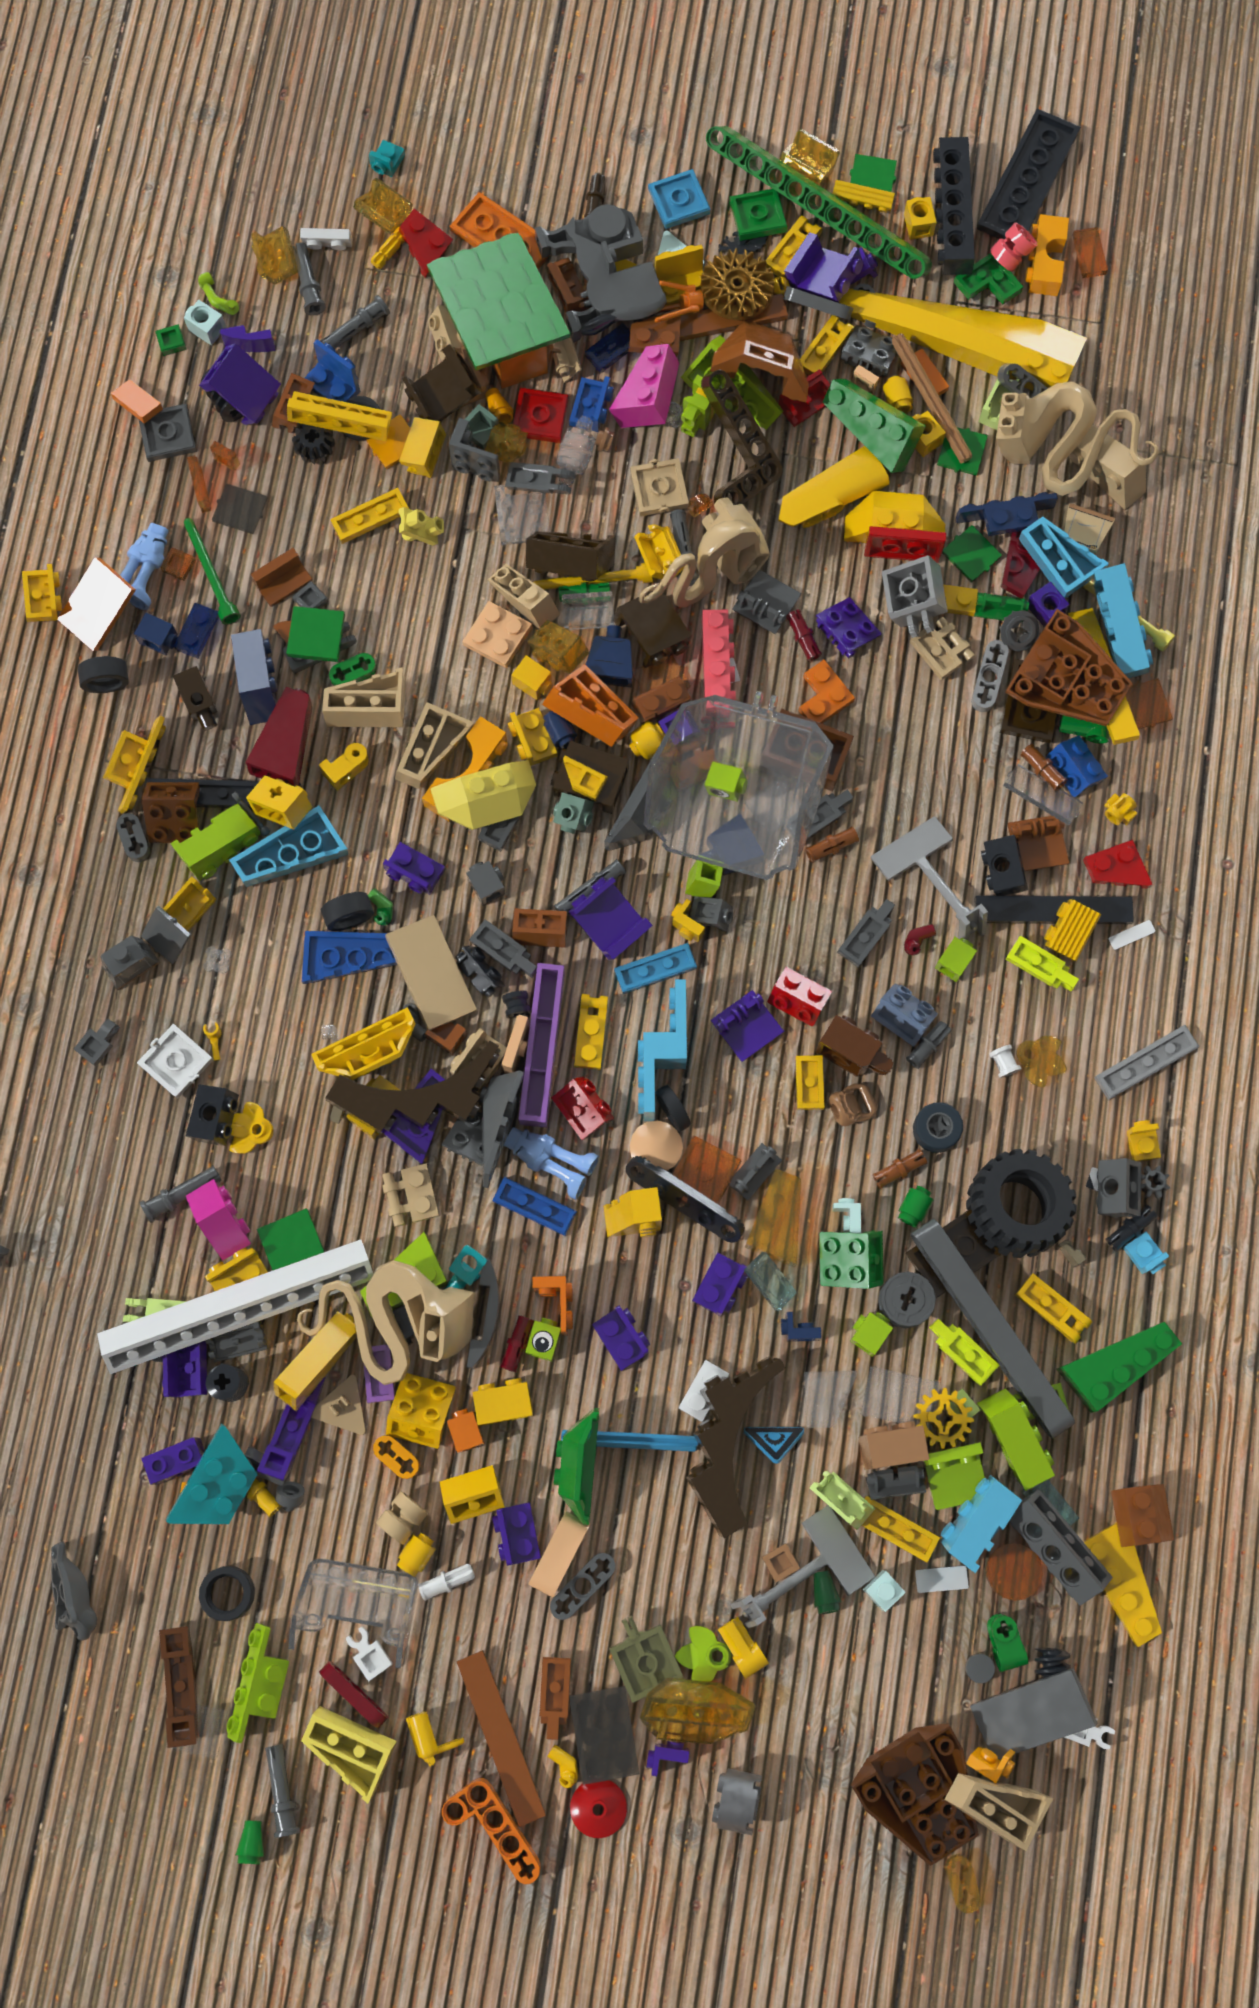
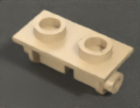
[549,327,582,383]

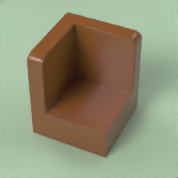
[425,1022,468,1056]

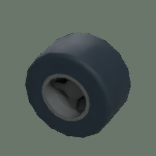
[913,1102,963,1153]

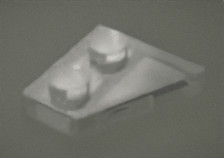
[804,1371,857,1428]

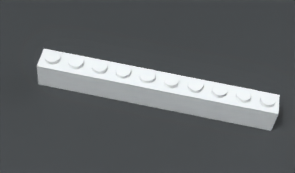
[97,1239,373,1374]

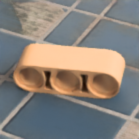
[528,1511,590,1598]

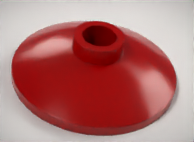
[570,1778,627,1838]

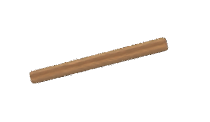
[892,333,972,463]

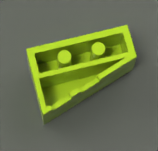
[170,803,260,882]
[977,1388,1055,1491]

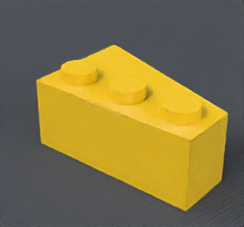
[603,1187,662,1237]

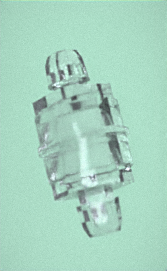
[556,416,596,486]

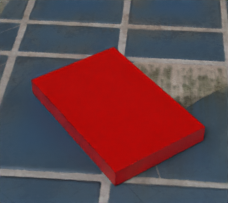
[864,526,946,563]

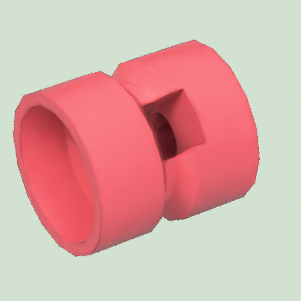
[990,223,1037,272]

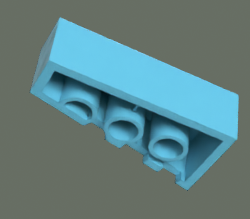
[1094,563,1153,678]
[229,805,349,887]

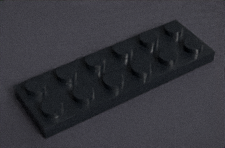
[976,108,1081,239]

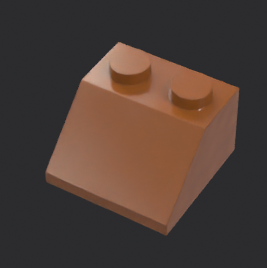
[1111,1484,1174,1547]

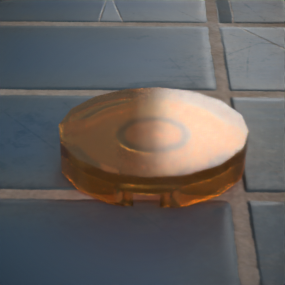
[986,1543,1043,1601]

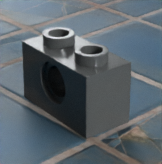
[1096,1158,1141,1218]

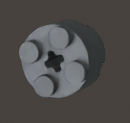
[712,1768,762,1836]

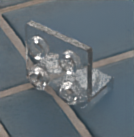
[494,485,550,545]

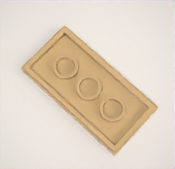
[385,915,477,1031]

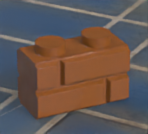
[631,676,691,724]

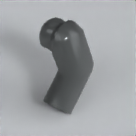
[403,1003,427,1042]

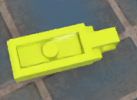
[1005,936,1079,991]
[929,1319,1000,1386]

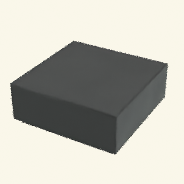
[292,581,329,609]

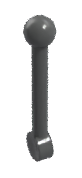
[232,791,270,836]

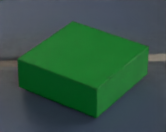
[155,324,187,356]

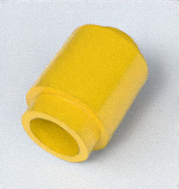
[883,376,913,414]
[397,1532,436,1577]

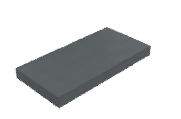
[970,1668,1098,1759]

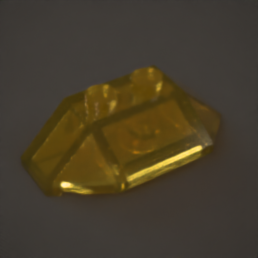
[640,1678,756,1744]

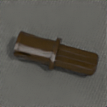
[584,173,606,217]

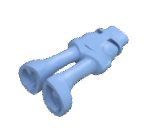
[120,523,169,610]
[504,1127,599,1200]

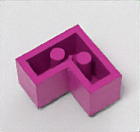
[186,1179,251,1261]

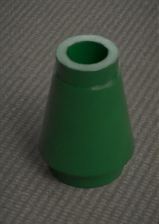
[813,1571,842,1615]

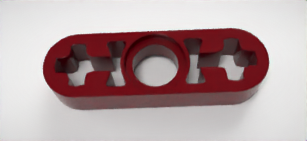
[319,1661,389,1729]

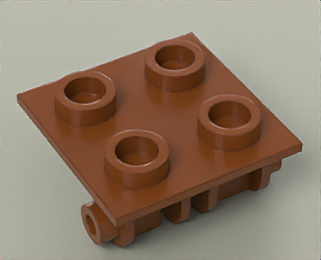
[1007,815,1069,871]

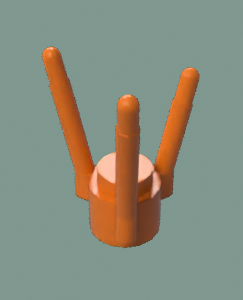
[655,280,704,323]

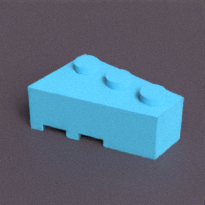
[940,1475,1022,1573]

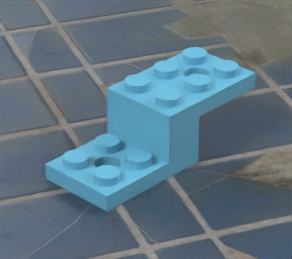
[638,979,687,1121]

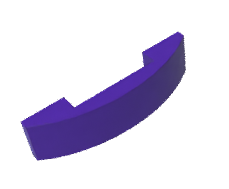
[257,1377,326,1481]

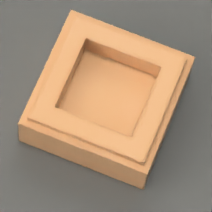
[852,365,879,394]

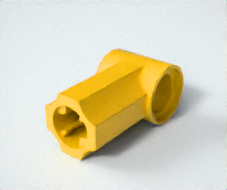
[718,1616,769,1679]

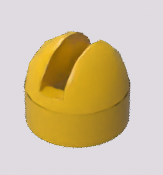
[773,276,790,298]

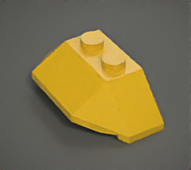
[844,491,946,549]
[311,1007,416,1080]

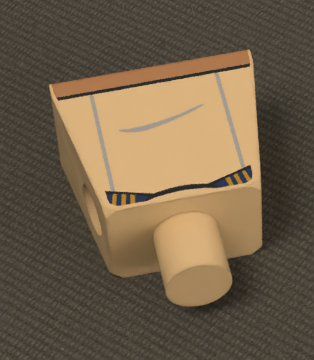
[1062,503,1115,555]

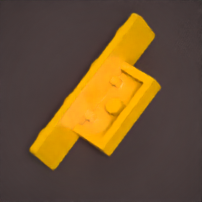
[103,715,166,814]

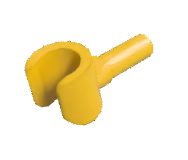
[203,1022,222,1061]

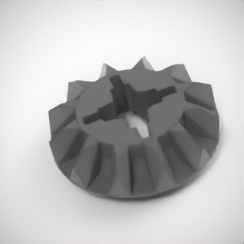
[999,610,1039,651]

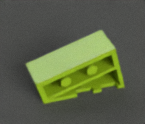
[360,1232,448,1317]

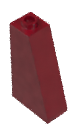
[246,687,313,787]

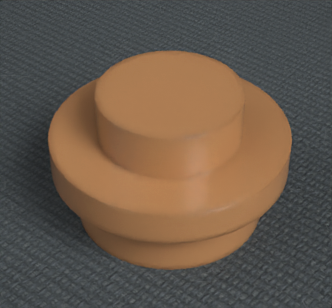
[594,427,614,452]

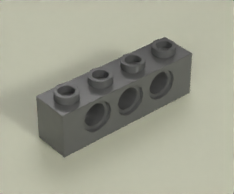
[1009,1488,1113,1606]

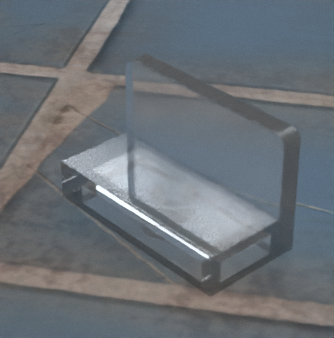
[562,591,614,630]

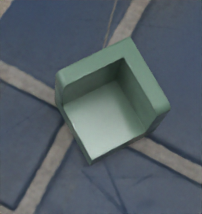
[465,404,500,450]

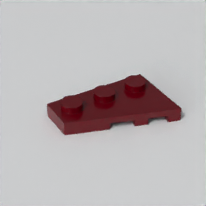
[1000,531,1041,598]

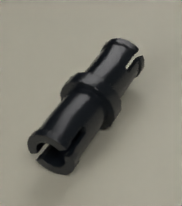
[1105,1204,1158,1252]

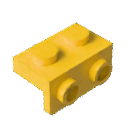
[22,564,62,622]

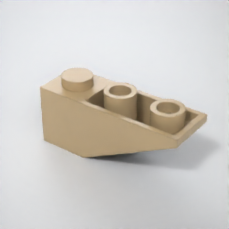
[488,564,560,631]

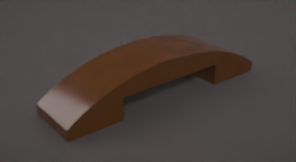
[159,1626,198,1748]

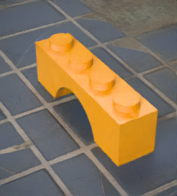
[422,716,508,823]

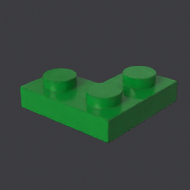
[954,253,1023,305]

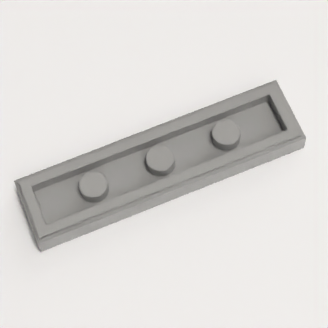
[1094,1025,1199,1100]

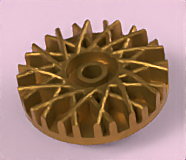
[700,248,775,320]

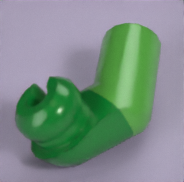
[368,888,393,925]

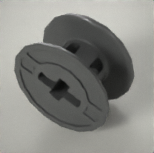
[878,1271,936,1329]

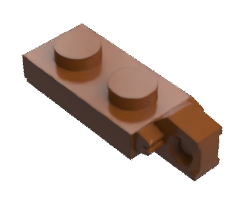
[539,1657,571,1740]

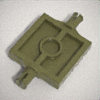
[609,1616,684,1712]

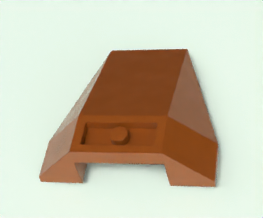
[710,320,809,402]
[1005,609,1133,726]

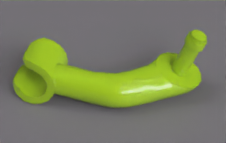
[198,272,239,315]

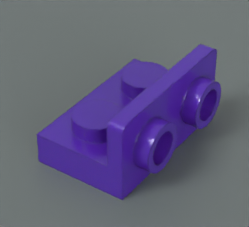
[383,842,445,895]
[692,1252,749,1317]
[592,1305,650,1371]
[492,1502,541,1566]

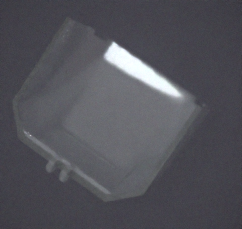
[644,691,833,880]

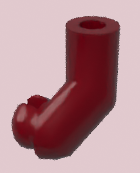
[904,923,936,956]

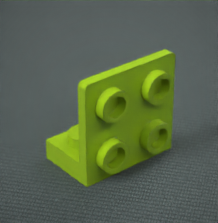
[923,1442,985,1510]

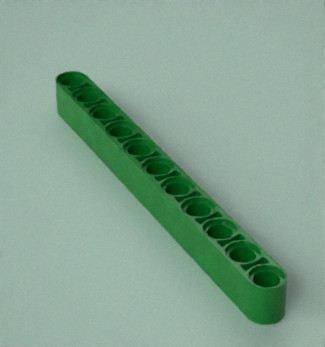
[706,126,932,279]

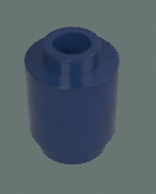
[543,711,577,749]

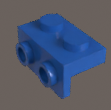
[569,376,614,432]
[1046,735,1108,797]

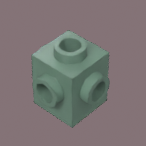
[553,792,594,834]

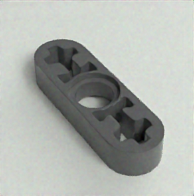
[783,286,853,320]
[997,363,1048,398]
[550,1553,615,1620]

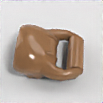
[829,1084,878,1127]

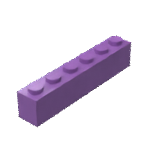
[519,963,565,1128]

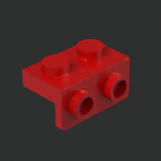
[767,967,832,1026]

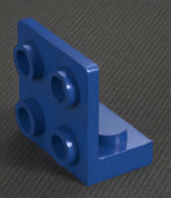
[305,339,361,402]

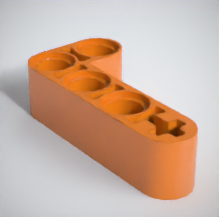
[442,1778,541,1884]

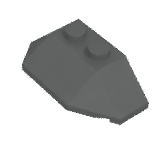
[604,754,671,851]

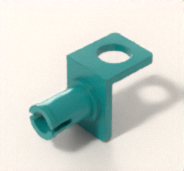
[443,1245,487,1290]

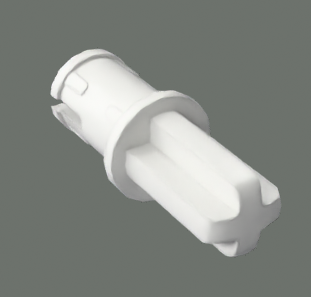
[418,1564,475,1601]

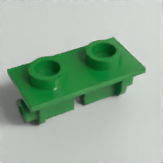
[974,593,1029,621]

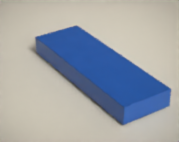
[492,1177,577,1236]

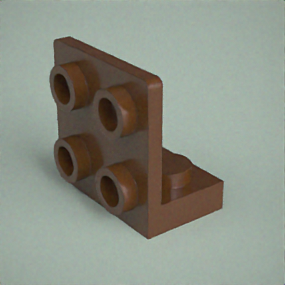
[142,782,200,843]

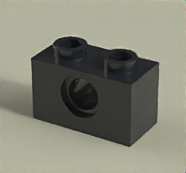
[981,835,1028,896]
[185,1084,239,1146]

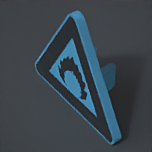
[744,1427,804,1464]

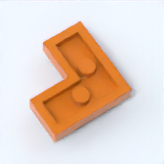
[798,660,855,724]

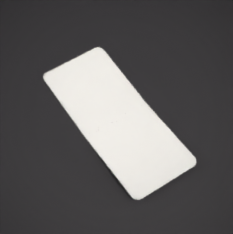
[915,1566,969,1593]

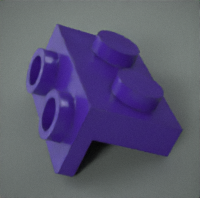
[162,1341,207,1398]

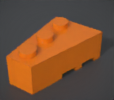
[542,664,639,747]

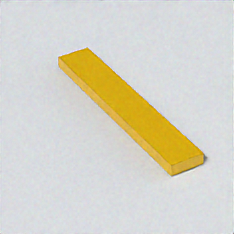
[1068,608,1140,745]

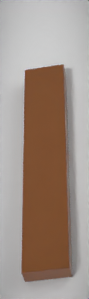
[679,294,788,342]
[456,1650,546,1827]

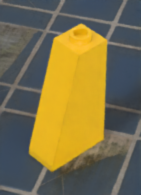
[274,1311,357,1411]

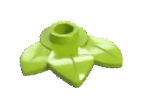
[675,1626,732,1685]

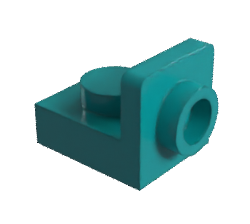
[369,140,405,177]

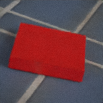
[512,387,569,444]

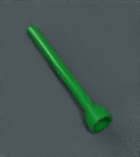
[184,518,241,625]

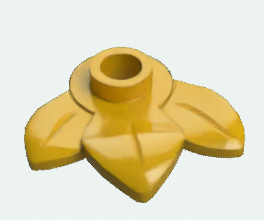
[229,1102,273,1154]

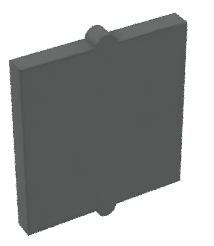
[141,906,191,964]

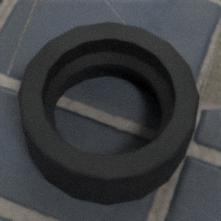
[78,656,129,693]
[320,892,374,931]
[199,1566,255,1621]

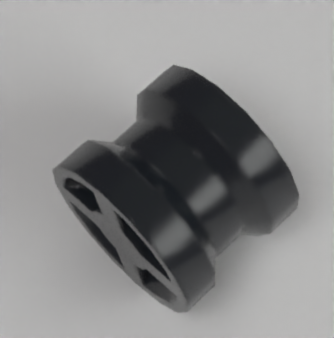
[502,990,532,1019]

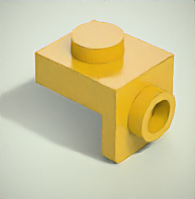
[671,899,705,942]

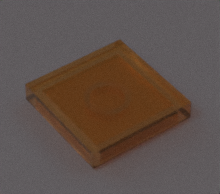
[672,1136,742,1204]

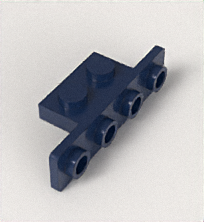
[956,492,1058,536]

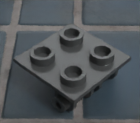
[841,325,897,377]
[732,570,801,635]
[442,1112,512,1166]

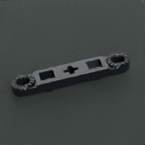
[626,1156,745,1243]

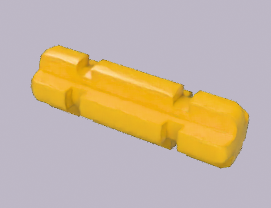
[371,227,405,269]

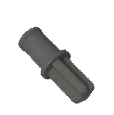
[906,1021,951,1069]

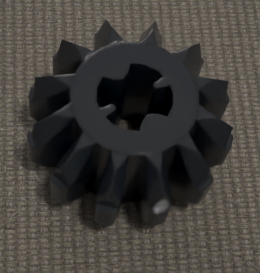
[292,424,335,465]

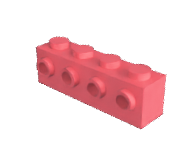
[702,609,736,717]

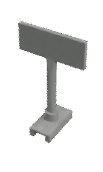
[871,816,988,941]
[730,1505,875,1629]

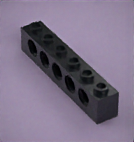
[933,137,975,275]

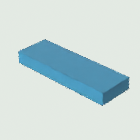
[614,943,697,994]

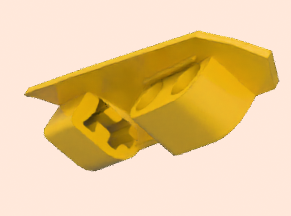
[778,446,890,528]

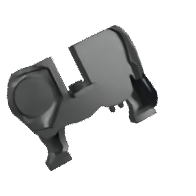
[534,204,667,343]

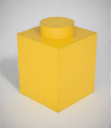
[511,655,553,700]

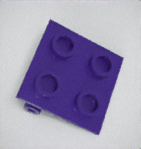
[816,597,882,659]
[710,990,784,1062]

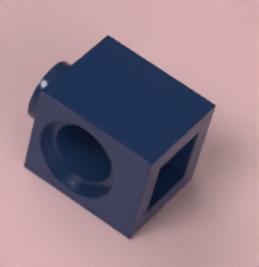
[134,612,178,655]

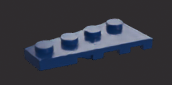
[302,931,398,984]

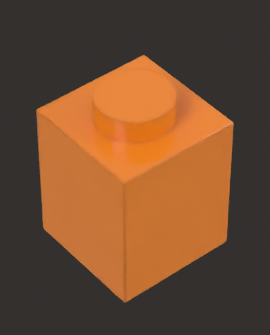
[447,1408,485,1453]

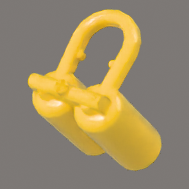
[406,1711,465,1767]

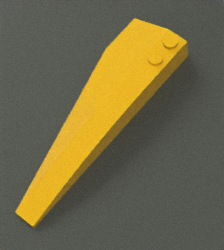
[839,288,1087,391]

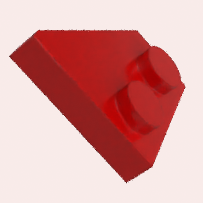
[399,208,453,278]
[1083,840,1153,889]

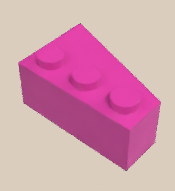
[609,344,680,428]

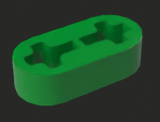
[329,653,377,686]

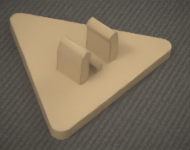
[312,1375,366,1435]

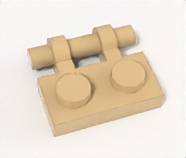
[910,617,975,680]
[382,1163,440,1227]

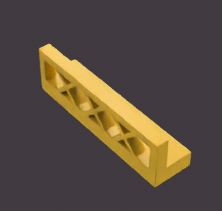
[287,391,392,441]

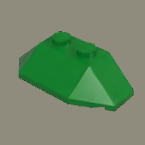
[554,1408,600,1525]

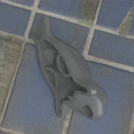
[51,1541,97,1641]

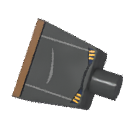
[100,935,160,990]

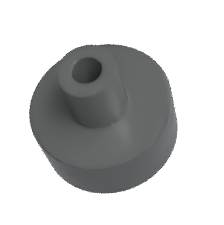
[276,1481,305,1512]

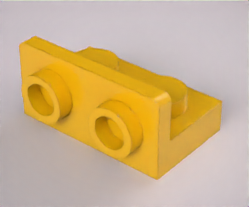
[507,708,558,766]
[205,1247,268,1291]

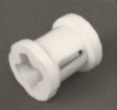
[989,1045,1022,1078]

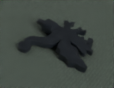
[718,232,768,258]

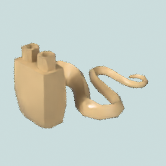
[996,382,1159,496]
[639,497,770,608]
[297,1260,476,1385]

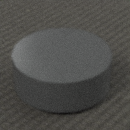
[965,1653,995,1683]

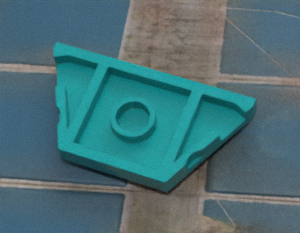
[165,1423,257,1524]

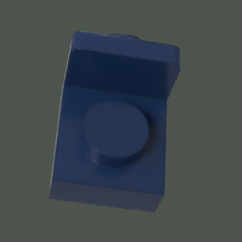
[781,1312,821,1342]

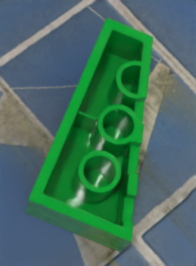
[822,379,926,473]
[1056,1322,1182,1413]

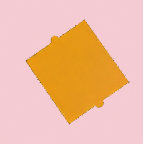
[366,414,411,469]

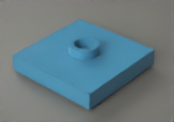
[648,169,711,229]

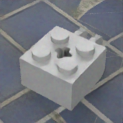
[882,555,948,638]

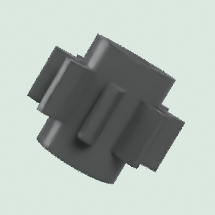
[1141,1166,1170,1199]

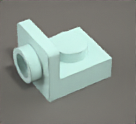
[832,1198,861,1233]

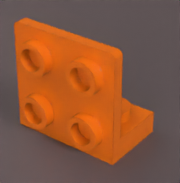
[532,1276,573,1336]

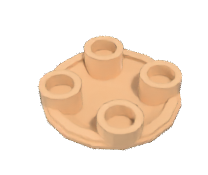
[630,1120,683,1171]

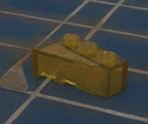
[745,1168,801,1268]

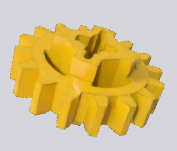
[913,1388,974,1449]

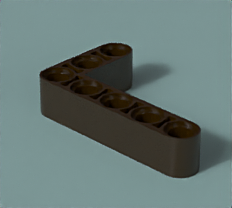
[701,370,782,505]

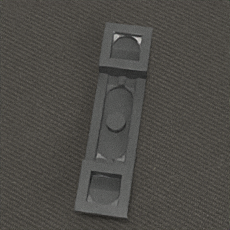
[467,1258,500,1369]

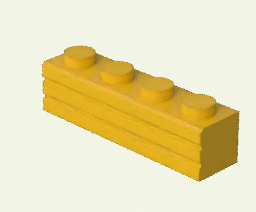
[832,180,895,213]

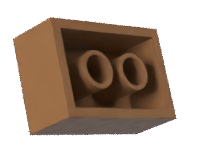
[858,1421,929,1470]

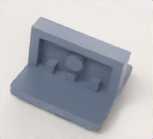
[871,984,938,1047]

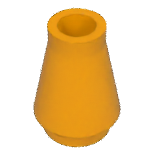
[485,388,513,426]

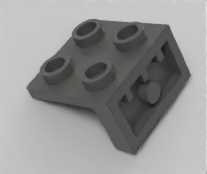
[449,418,500,482]

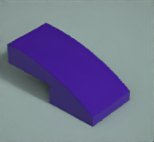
[220,325,276,352]

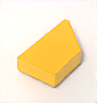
[563,756,608,801]

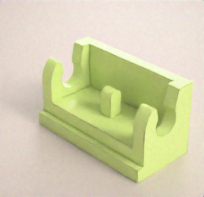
[978,371,1020,430]
[810,1471,875,1530]

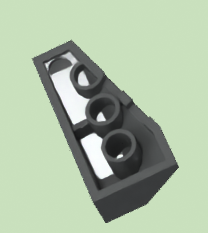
[479,1071,524,1188]

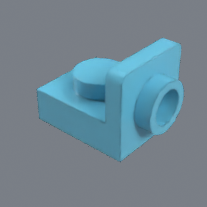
[1123,1231,1169,1274]

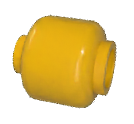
[629,721,668,760]

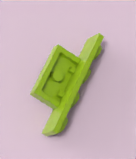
[227,1623,289,1743]

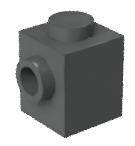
[466,861,505,906]

